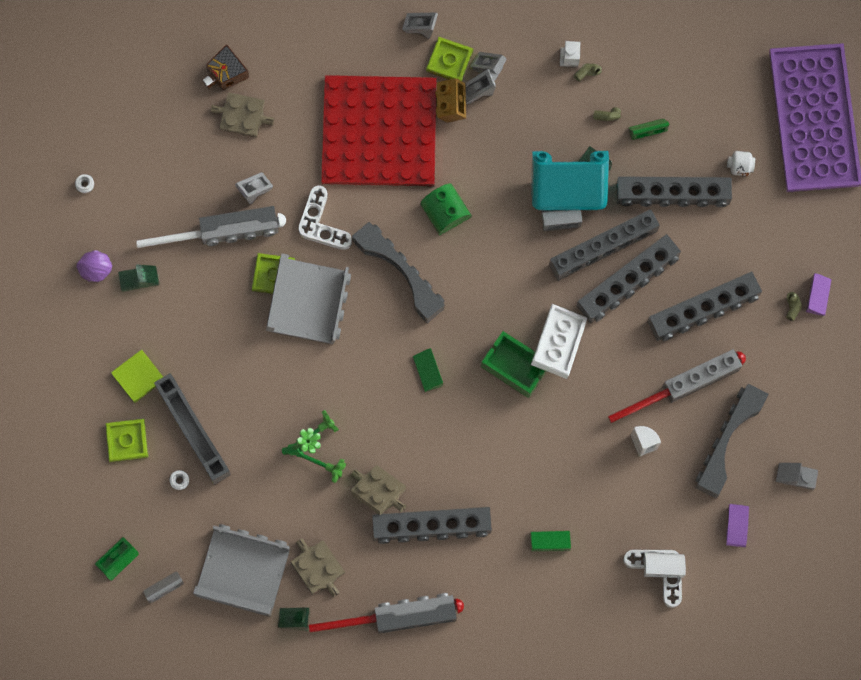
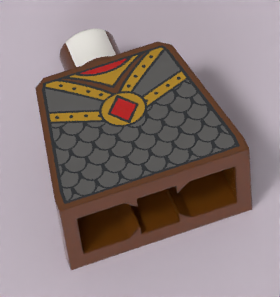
[202,44,249,90]

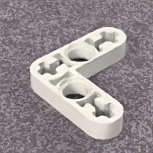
[299,186,352,250]
[623,550,682,608]

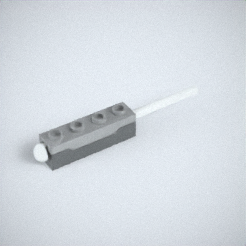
[137,206,286,248]

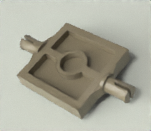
[211,92,274,137]
[351,465,406,515]
[290,538,345,597]

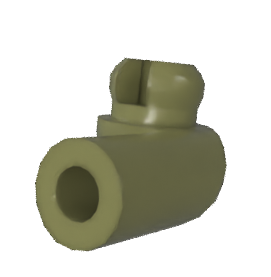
[593,107,621,121]
[786,292,802,321]

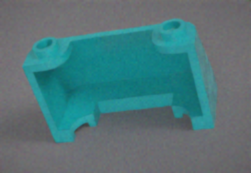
[531,151,609,210]

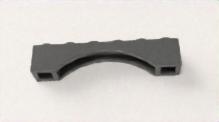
[352,221,445,324]
[154,373,231,485]
[695,384,769,499]

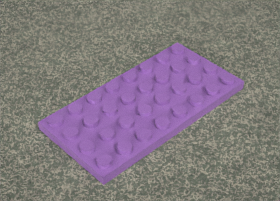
[769,43,861,192]

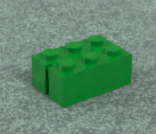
[481,331,547,398]

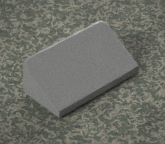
[143,572,184,603]

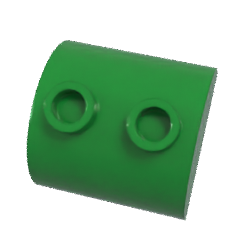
[420,183,472,235]

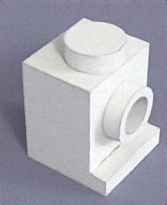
[560,41,580,67]

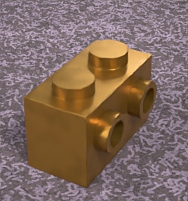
[436,78,466,123]

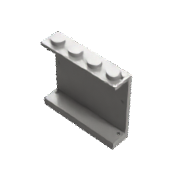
[266,253,351,344]
[193,524,290,617]

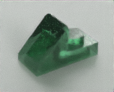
[118,264,160,292]

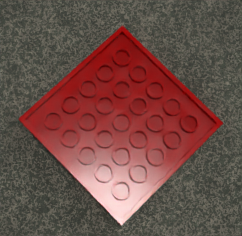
[322,75,437,186]

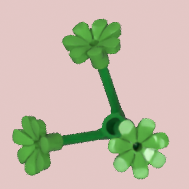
[282,410,346,483]

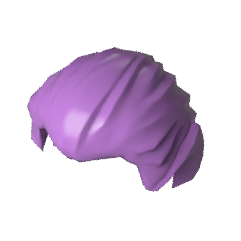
[76,250,113,282]

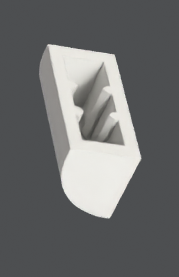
[630,426,661,456]
[644,553,686,578]

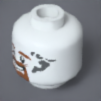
[727,151,755,176]

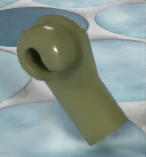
[574,63,602,82]

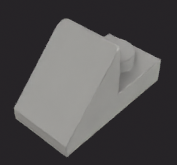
[402,12,438,39]
[470,52,507,81]
[466,69,496,104]
[235,172,273,205]
[776,463,818,490]

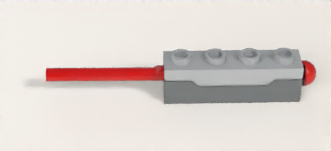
[608,349,746,423]
[309,593,464,634]

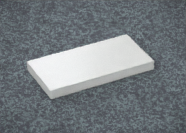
[531,304,587,379]

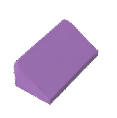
[806,273,831,316]

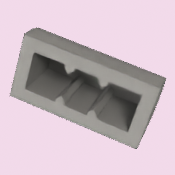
[541,210,582,231]

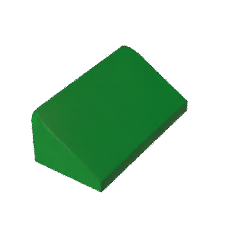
[628,119,670,140]
[413,348,443,392]
[531,531,571,552]
[95,537,139,581]

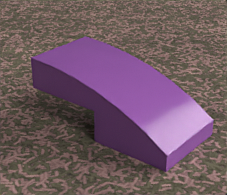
[726,504,749,547]

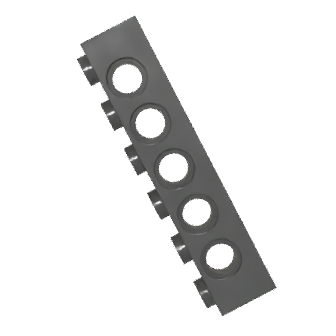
[617,177,732,207]
[549,209,660,281]
[577,234,681,323]
[647,272,762,341]
[373,507,492,544]

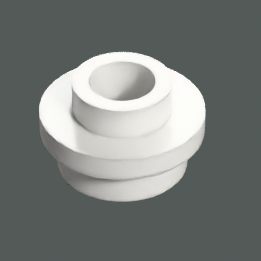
[75,174,94,193]
[170,470,189,490]

